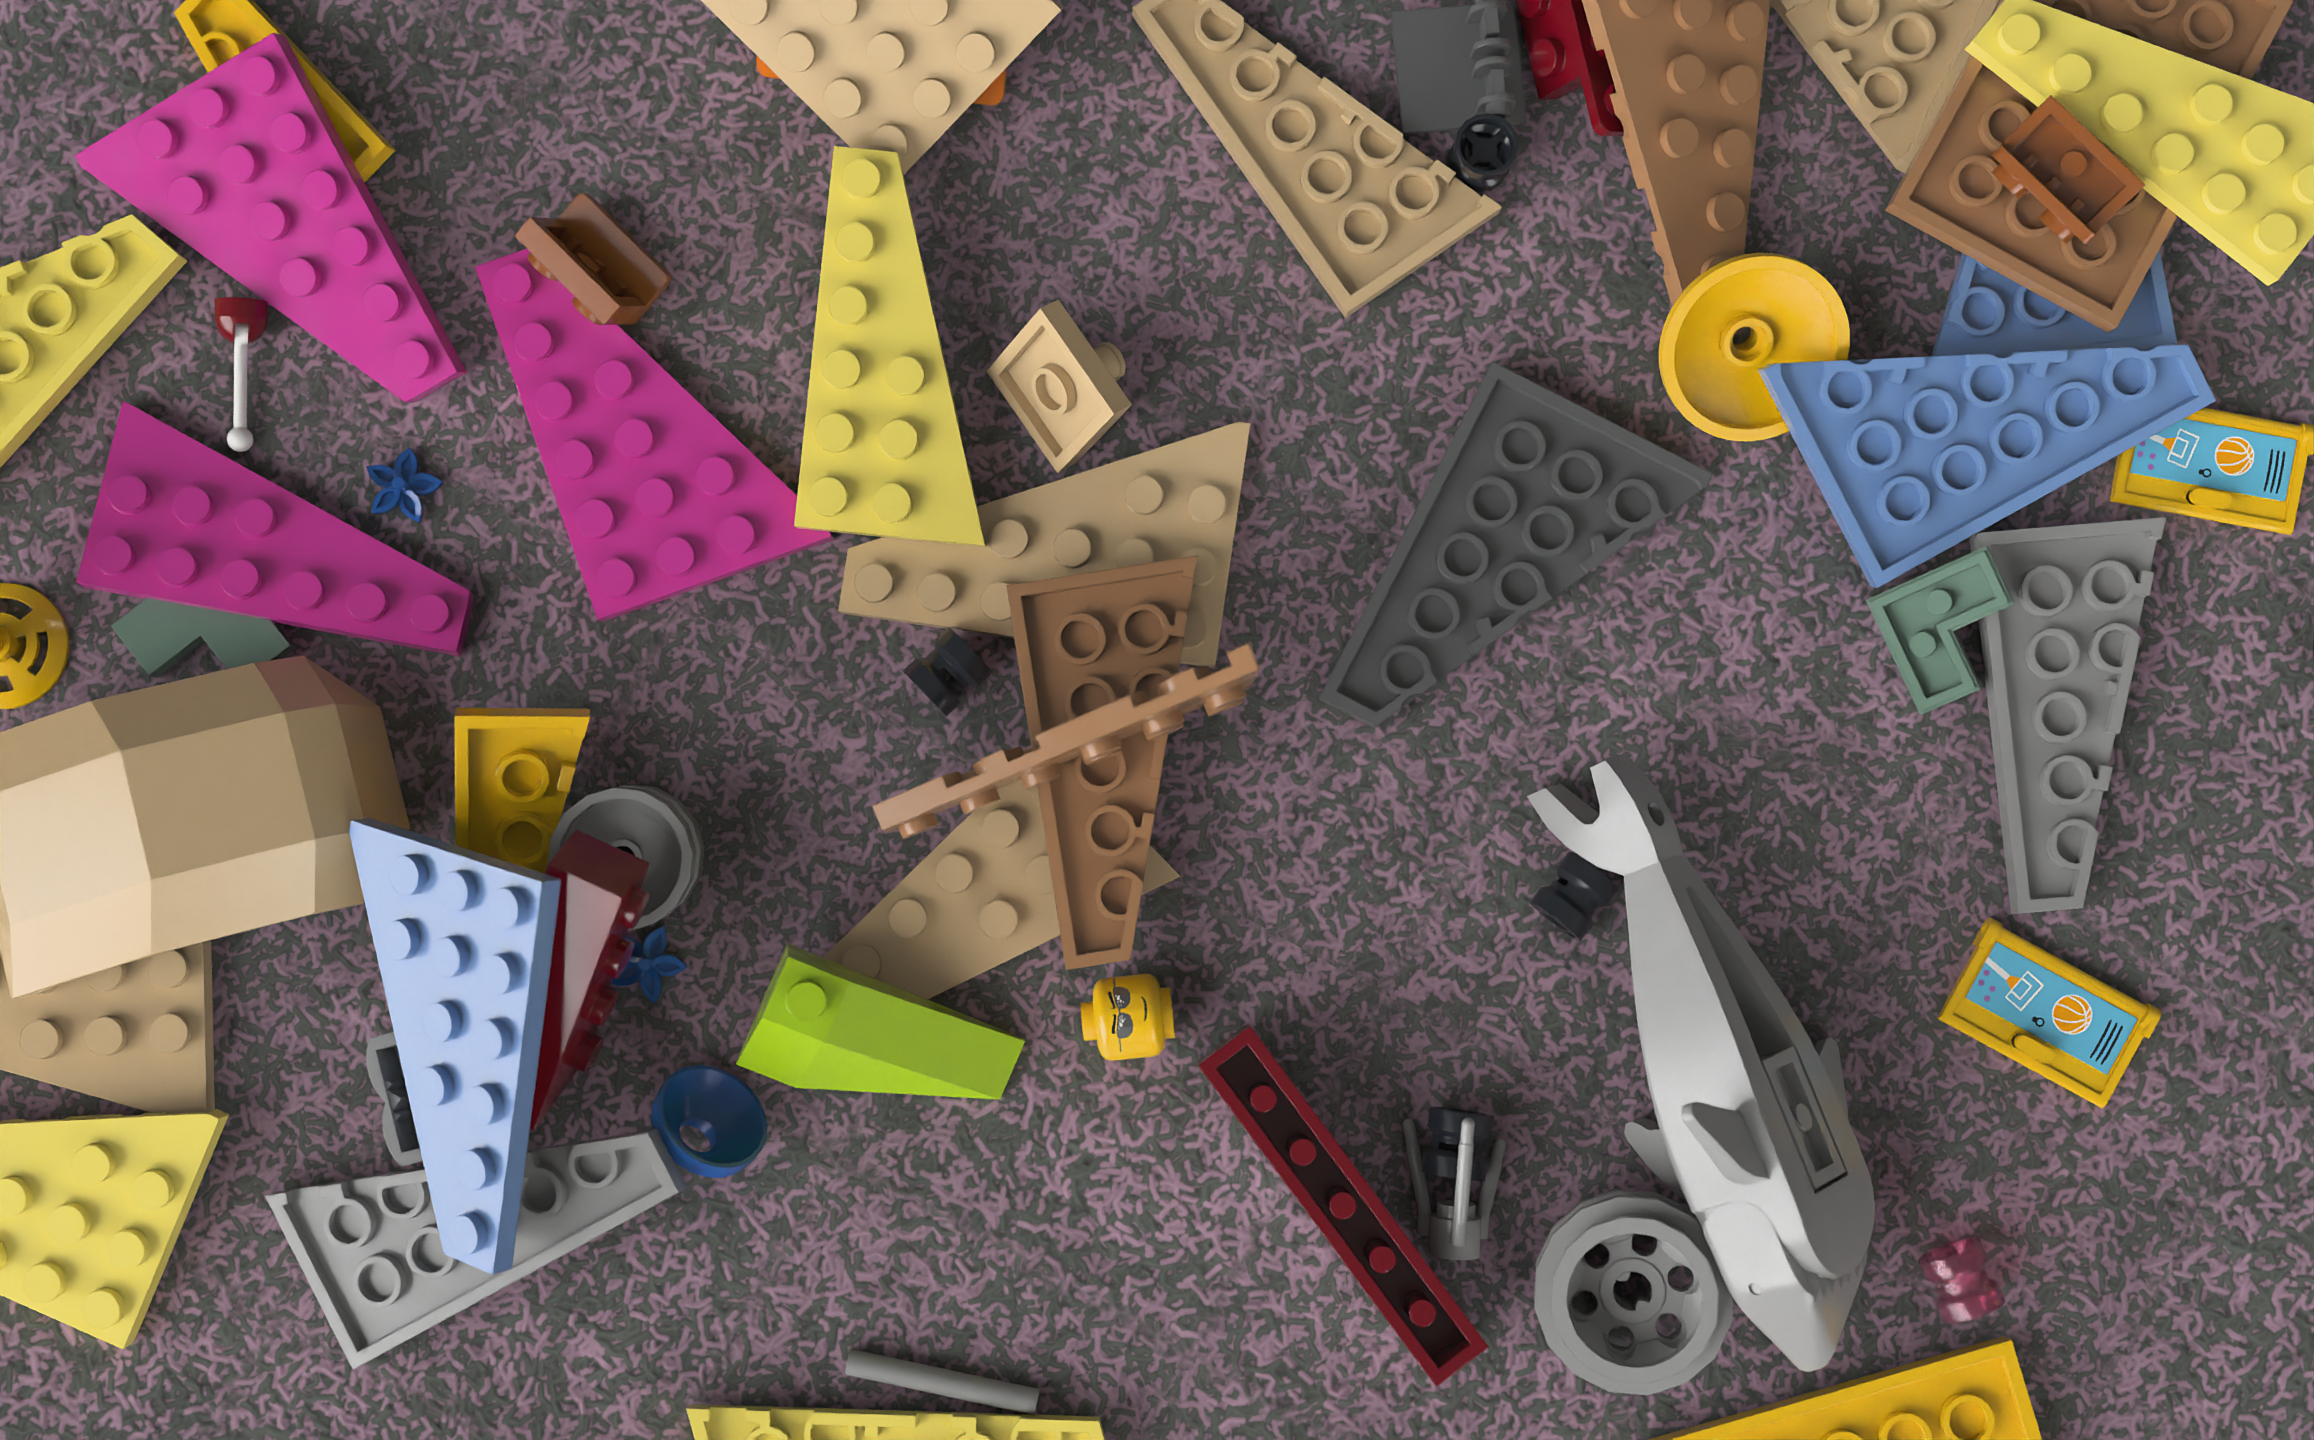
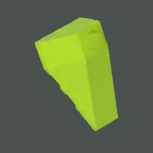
[736,943,1025,1100]

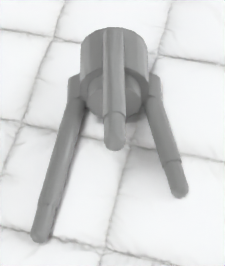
[1402,1117,1506,1260]

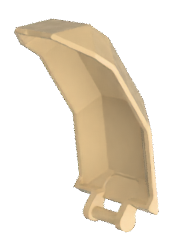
[0,656,410,999]

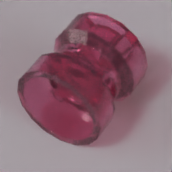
[1918,1237,2006,1324]

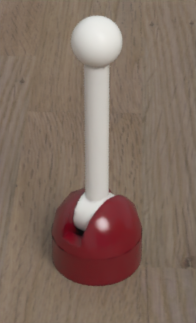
[215,297,268,452]

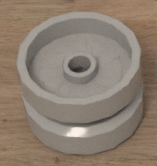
[548,784,705,931]

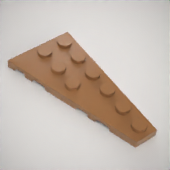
[1006,555,1198,970]
[873,643,1259,839]

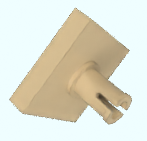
[986,299,1132,474]

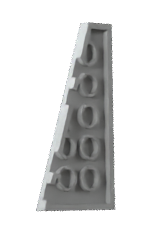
[1970,517,2166,914]
[265,1129,688,1369]

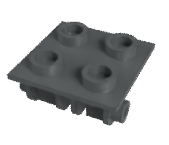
[1391,0,1527,134]

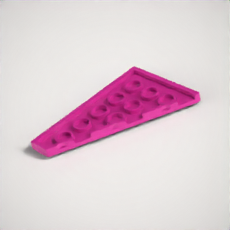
[74,33,467,403]
[475,248,834,622]

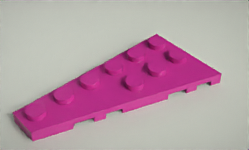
[76,401,474,657]

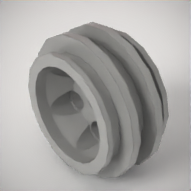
[1534,1190,1733,1395]

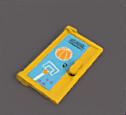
[2110,407,2314,535]
[1937,917,2162,1108]

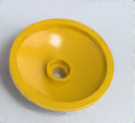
[1659,253,1850,441]

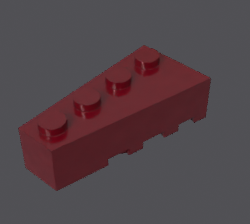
[530,830,650,1131]

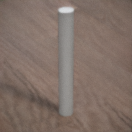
[845,1349,1040,1415]

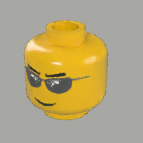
[1080,974,1175,1061]

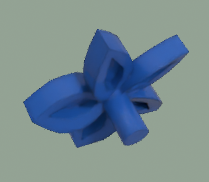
[366,447,444,524]
[611,926,688,1003]

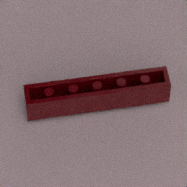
[1196,1023,1489,1387]

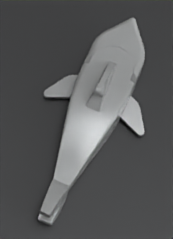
[1527,755,1875,1372]

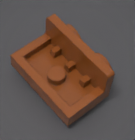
[1992,95,2145,245]
[515,193,672,325]

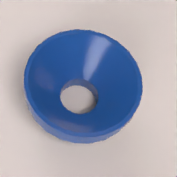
[650,1065,768,1178]

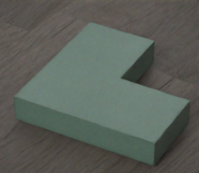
[1866,545,2015,715]
[111,598,296,678]

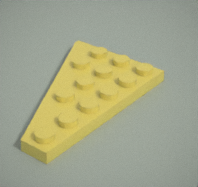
[0,214,187,468]
[0,1109,229,1349]

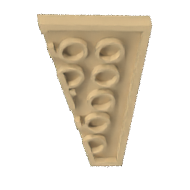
[1132,0,1502,318]
[823,780,1181,999]
[0,940,215,1114]

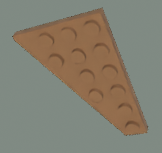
[1582,0,1770,305]

